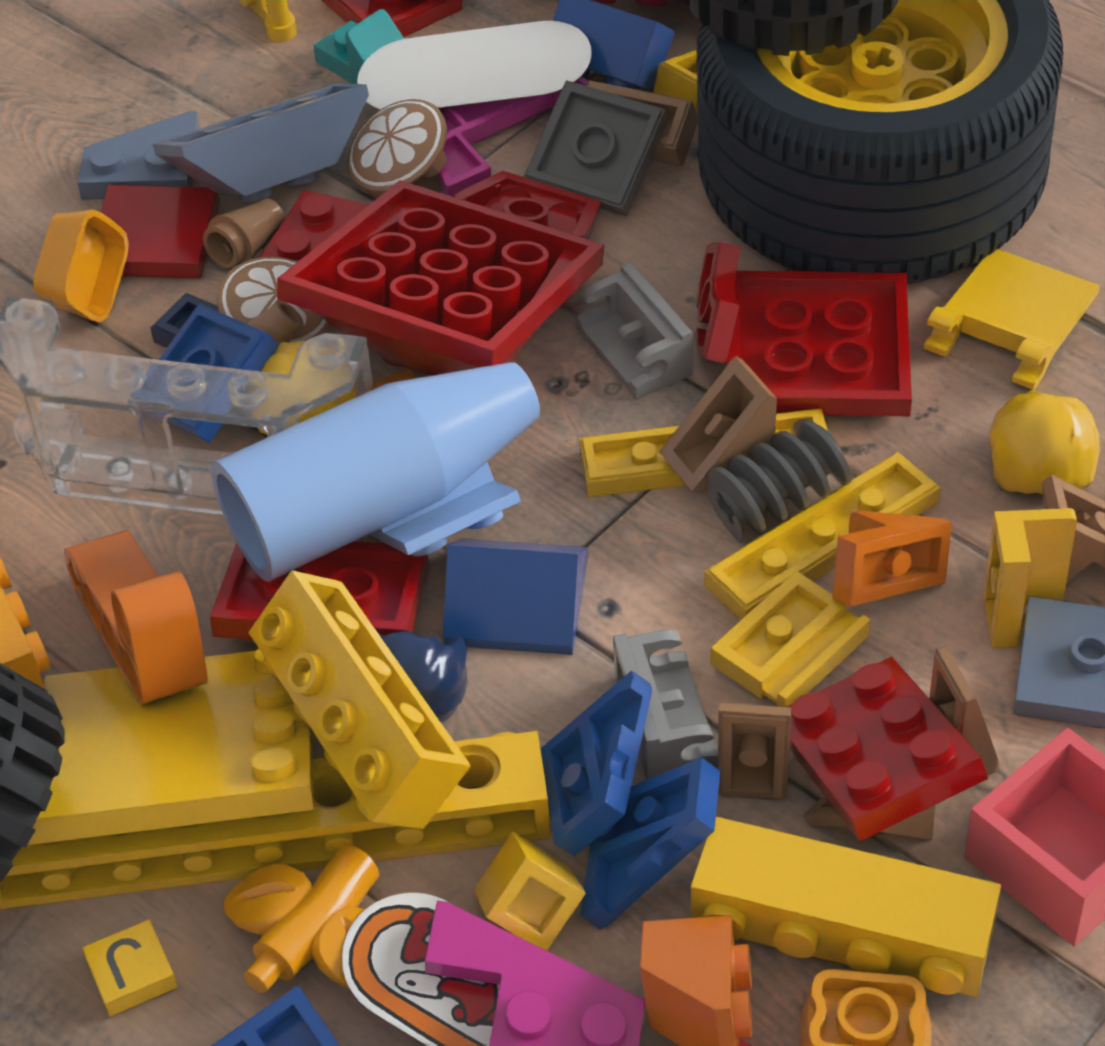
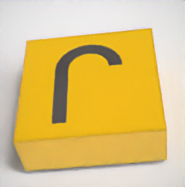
[81,919,178,1017]

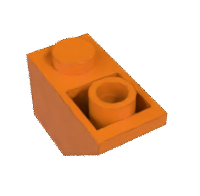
[640,915,752,1046]

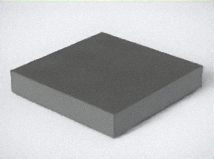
[523,80,669,216]

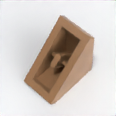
[659,357,777,494]

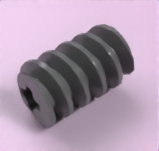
[706,419,852,542]

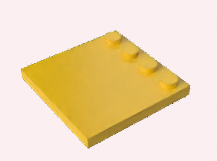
[27,649,314,845]

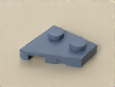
[77,111,201,200]

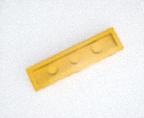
[579,409,828,497]
[704,452,941,620]

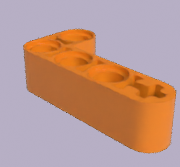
[64,529,208,705]

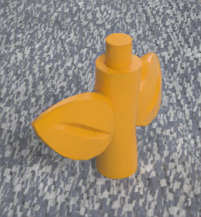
[223,844,379,993]

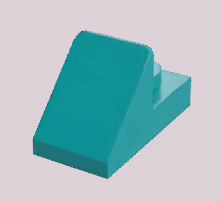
[313,9,404,84]

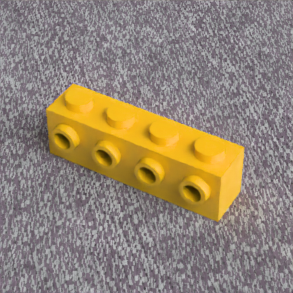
[248,570,471,829]
[691,816,1001,998]

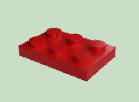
[210,541,429,640]
[787,656,988,842]

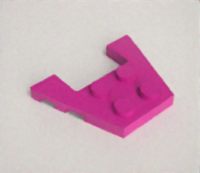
[437,76,589,197]
[425,901,645,1046]

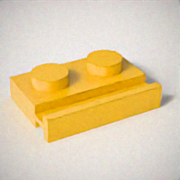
[710,571,871,707]

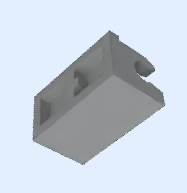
[576,262,693,400]
[613,630,718,780]

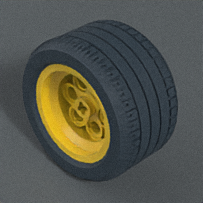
[697,0,1064,284]

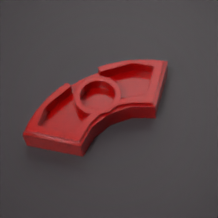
[695,242,741,364]

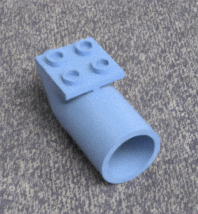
[211,362,540,582]

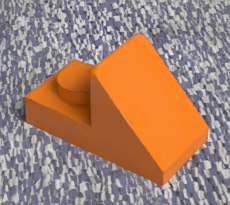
[833,511,952,607]

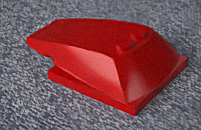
[277,171,604,376]

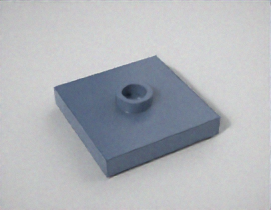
[1013,596,1105,728]

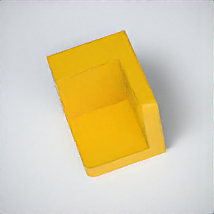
[474,831,586,951]

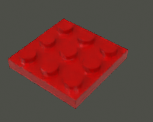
[727,271,912,417]

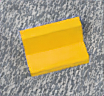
[983,508,1077,648]

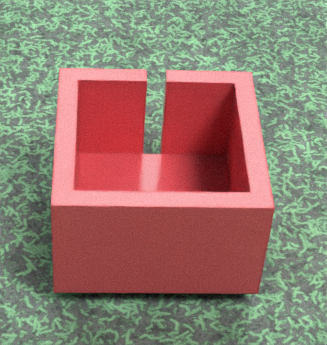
[964,727,1105,947]

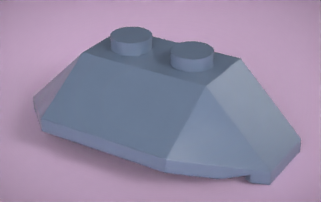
[153,83,369,202]

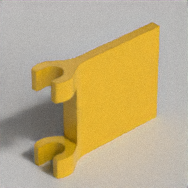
[923,249,1100,390]

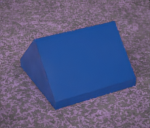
[443,538,588,655]

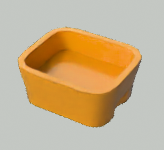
[33,209,129,323]
[799,969,931,1046]

